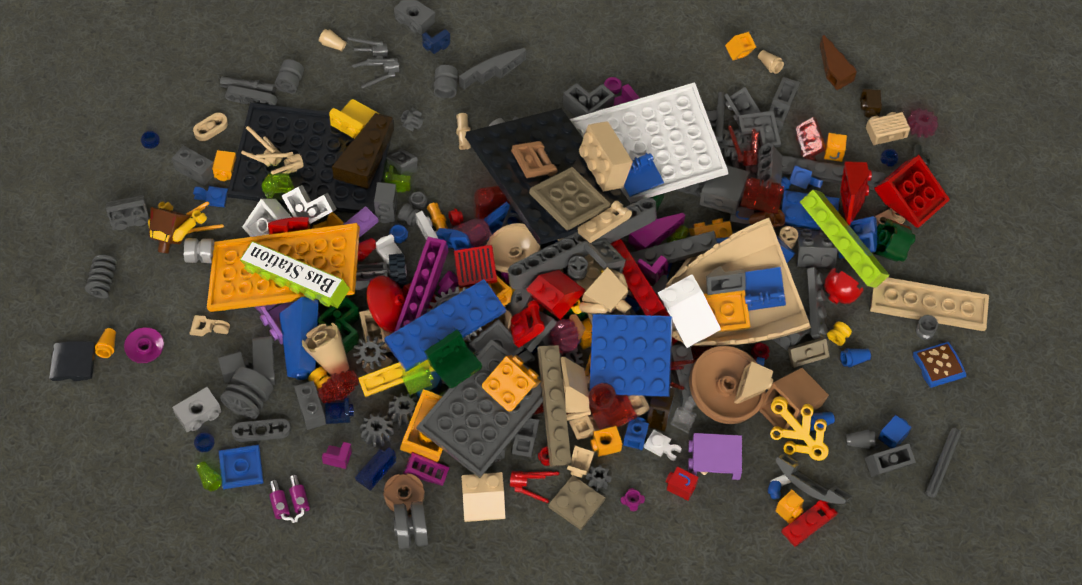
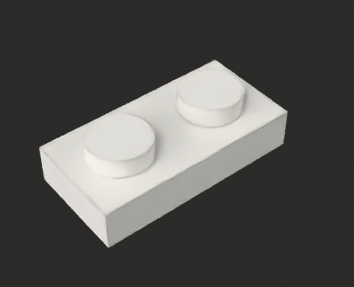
[416,211,438,240]

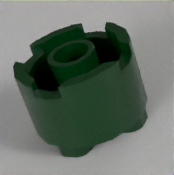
[874,219,916,262]

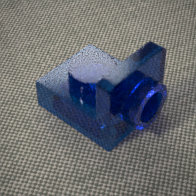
[325,397,354,424]

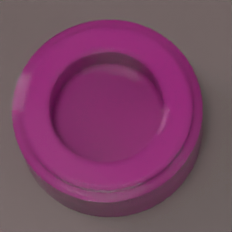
[604,77,622,94]

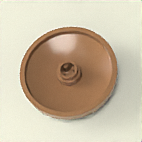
[689,346,766,424]

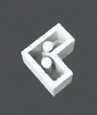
[282,185,336,224]

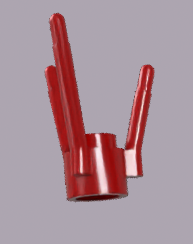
[510,471,559,503]

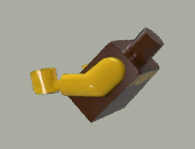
[148,202,207,254]

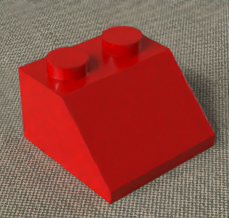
[526,270,586,320]

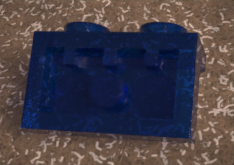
[355,447,396,491]

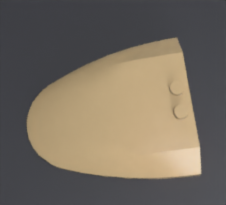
[665,218,811,346]

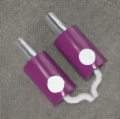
[269,475,310,523]

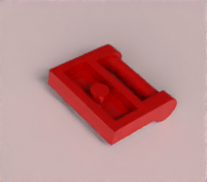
[510,300,545,348]

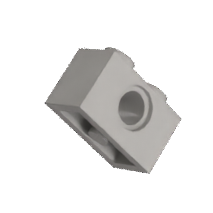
[172,387,221,432]

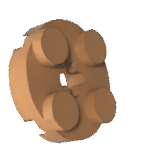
[384,473,425,514]

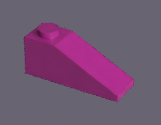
[628,213,685,251]

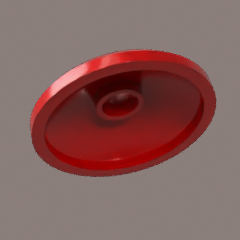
[367,275,406,333]

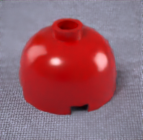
[824,268,864,304]

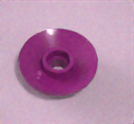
[124,327,164,363]

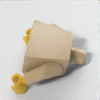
[571,267,632,315]

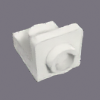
[376,234,405,268]

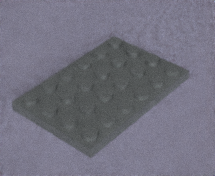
[416,339,543,478]

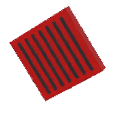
[454,245,498,288]

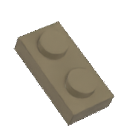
[788,337,830,367]

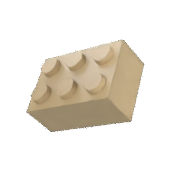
[579,121,633,191]

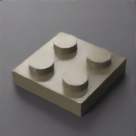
[548,475,605,530]

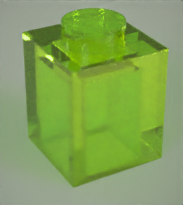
[402,366,434,395]

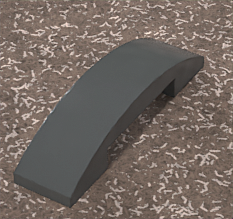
[776,453,852,504]

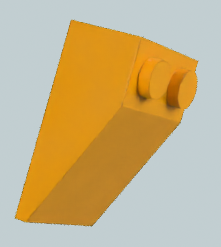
[400,389,443,462]

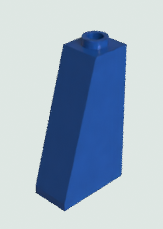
[279,297,318,380]

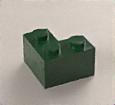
[317,296,360,354]

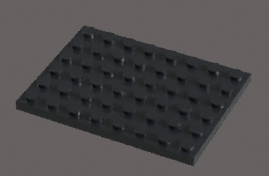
[227,102,394,215]
[465,108,631,245]

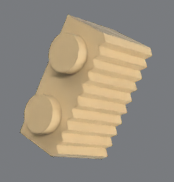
[866,112,910,145]

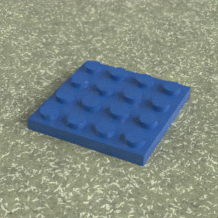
[590,314,673,397]

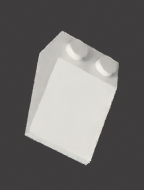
[658,274,721,348]

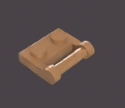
[511,141,558,178]

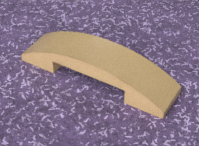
[569,396,650,440]

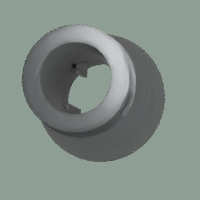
[846,429,875,449]

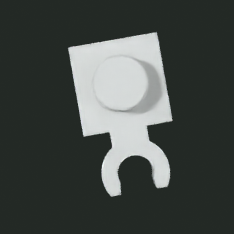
[644,430,682,461]

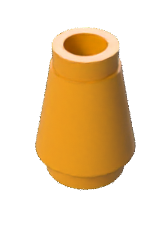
[95,328,116,358]

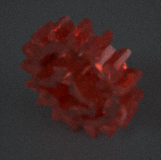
[317,370,359,404]

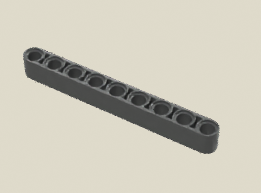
[508,197,657,290]

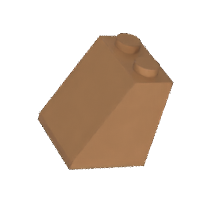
[759,368,829,430]

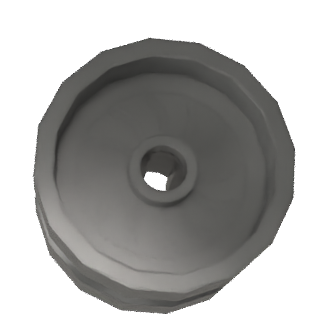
[393,501,428,549]

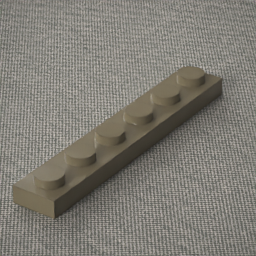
[537,345,571,467]

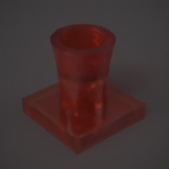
[589,383,638,430]

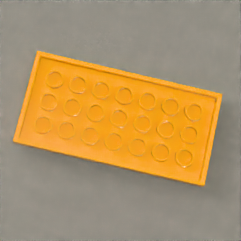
[207,223,360,312]

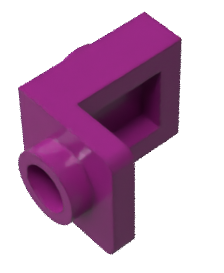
[438,271,459,296]

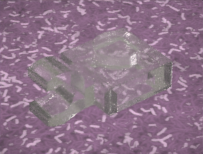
[671,395,697,433]

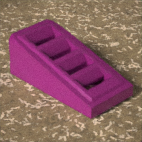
[403,452,450,486]

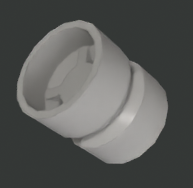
[184,238,214,263]

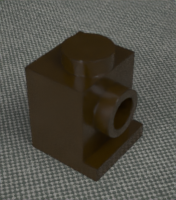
[860,89,882,118]

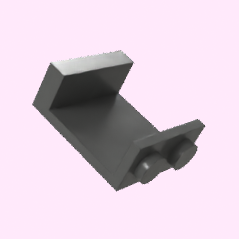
[700,165,750,215]

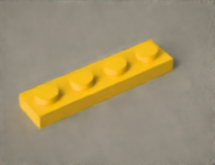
[358,360,434,397]

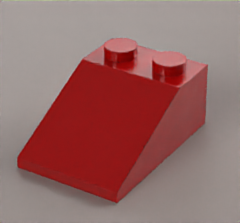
[840,162,872,225]

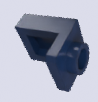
[422,29,450,54]

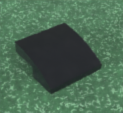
[49,341,96,381]

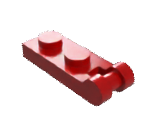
[781,500,838,547]

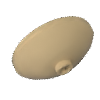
[486,223,541,273]

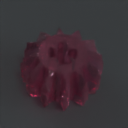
[907,108,938,139]
[550,319,579,353]

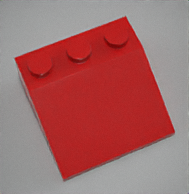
[874,155,950,228]

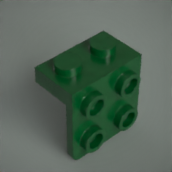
[424,330,482,388]

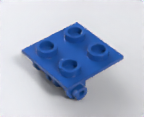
[624,153,664,197]
[745,267,786,311]

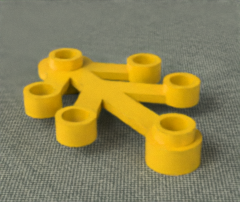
[770,396,829,461]

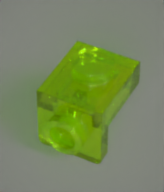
[385,165,411,193]
[261,173,294,199]

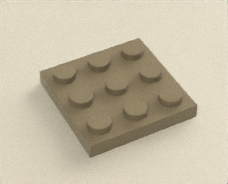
[529,167,610,231]

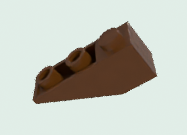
[820,35,857,90]

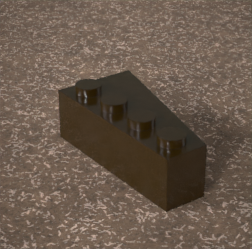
[332,113,394,189]

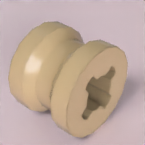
[779,226,799,249]

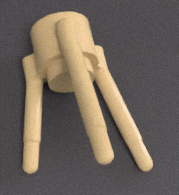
[241,126,283,167]
[255,152,303,182]

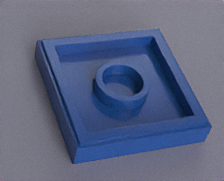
[219,445,264,489]

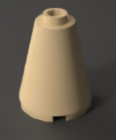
[302,323,349,378]

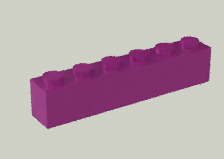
[394,237,448,332]

